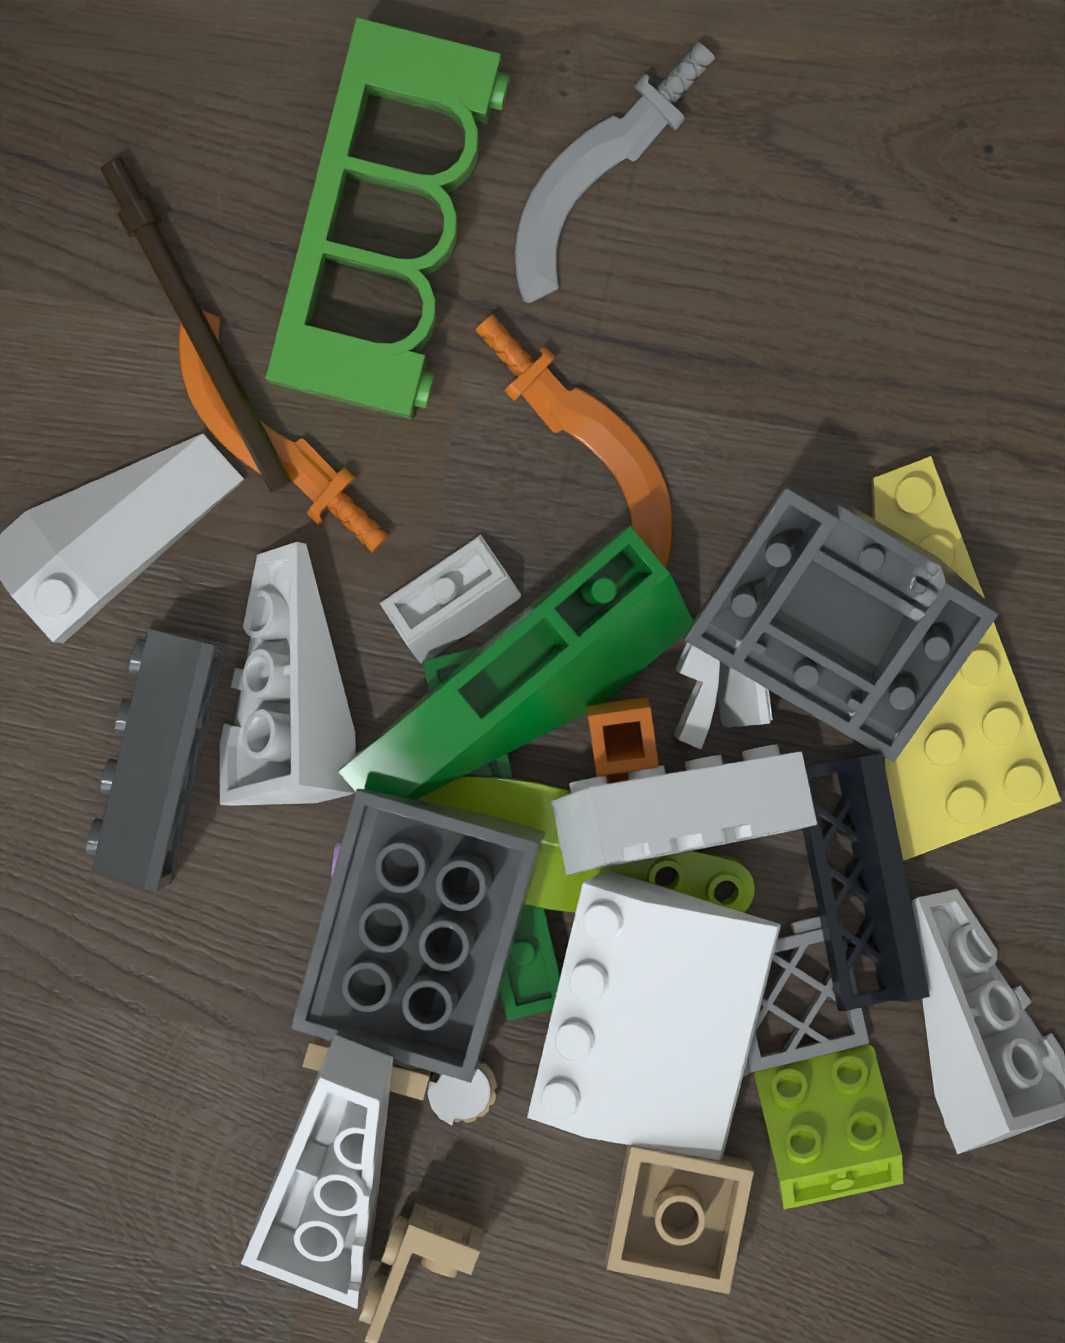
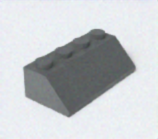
[86,629,227,892]

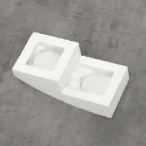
[673,613,720,749]

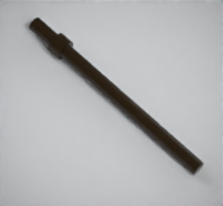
[100,158,292,493]

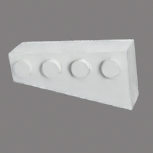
[241,1034,393,1309]

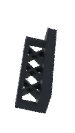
[802,753,930,1011]

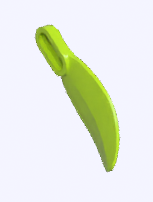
[417,775,755,913]

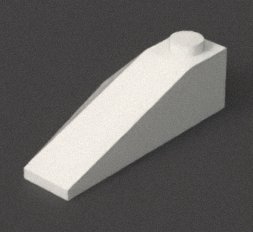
[219,542,356,806]

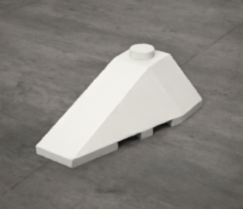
[0,433,245,643]
[911,889,1065,1154]

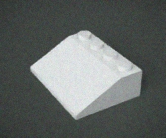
[527,870,781,1161]

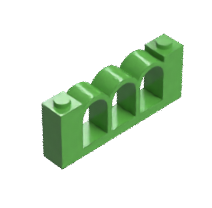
[265,18,511,420]

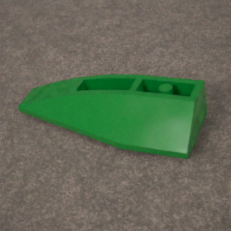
[337,526,693,800]

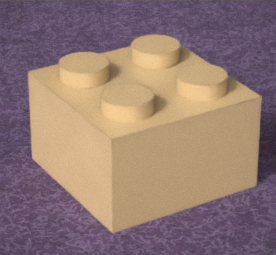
[605,1145,754,1294]

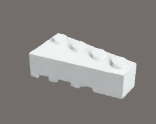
[551,744,817,875]

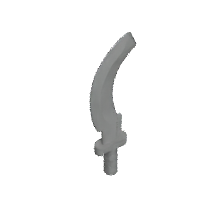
[515,42,716,303]

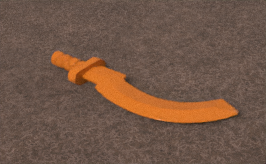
[178,310,389,553]
[475,314,673,568]

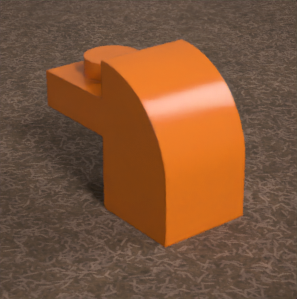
[586,697,659,784]

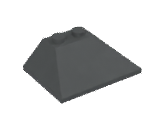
[684,484,999,762]

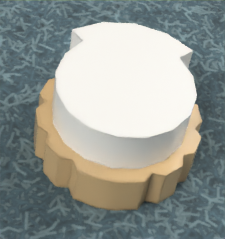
[428,1061,497,1125]

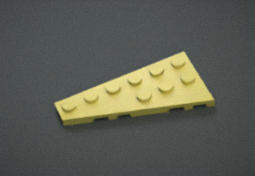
[871,456,1061,861]

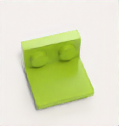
[754,1045,904,1210]

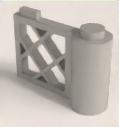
[743,916,870,1077]

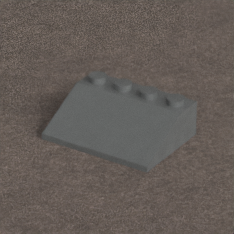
[290,788,546,1083]

